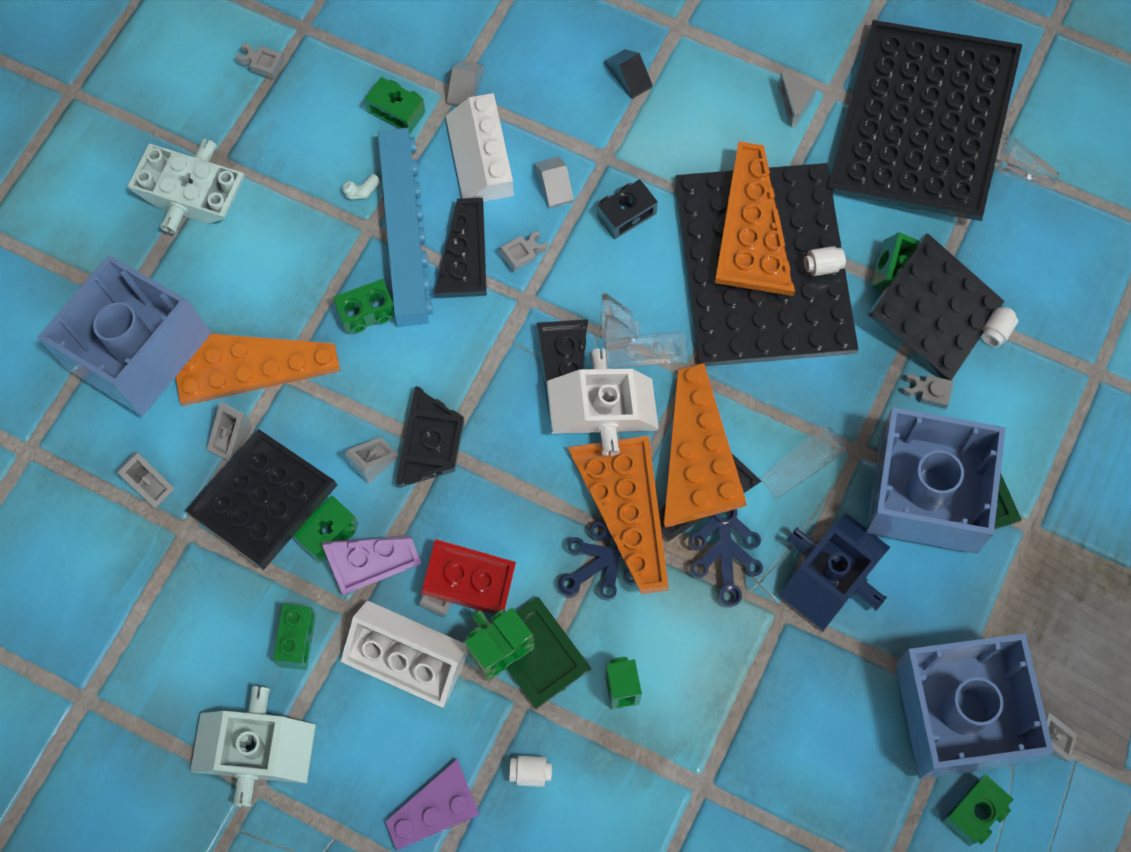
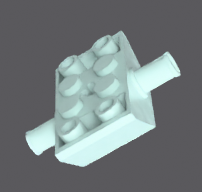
[128,139,245,234]
[190,686,316,808]

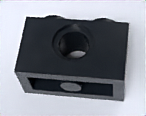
[597,179,658,240]

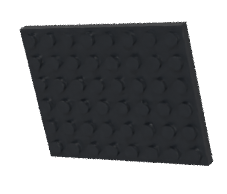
[828,20,1023,221]
[675,163,859,367]

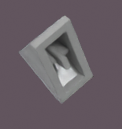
[447,61,485,107]
[778,71,817,128]
[535,157,574,209]
[207,402,252,461]
[345,437,399,484]
[116,452,175,509]
[1045,712,1077,762]

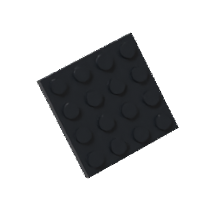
[867,233,1005,381]
[185,429,338,570]

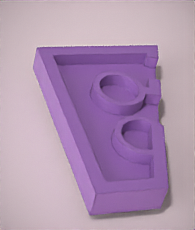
[322,536,422,595]
[386,759,480,851]

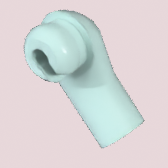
[342,174,381,200]

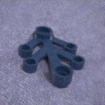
[688,509,763,608]
[558,522,635,601]

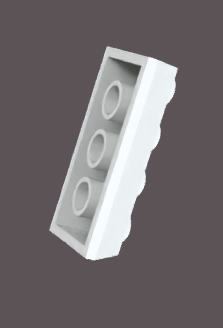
[446,93,514,201]
[340,601,468,708]

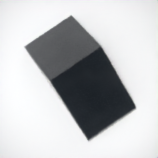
[604,49,653,99]

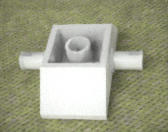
[546,348,659,456]

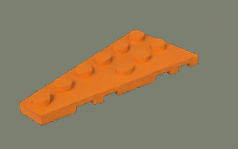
[715,141,795,296]
[176,334,341,406]
[664,363,747,528]
[568,436,669,594]

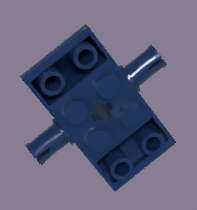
[778,513,891,632]

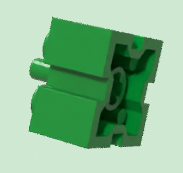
[464,607,535,682]

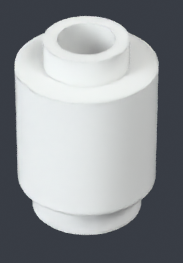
[804,246,846,276]
[981,307,1018,347]
[510,756,552,787]

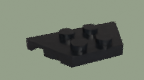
[396,386,465,488]

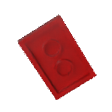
[420,539,516,615]

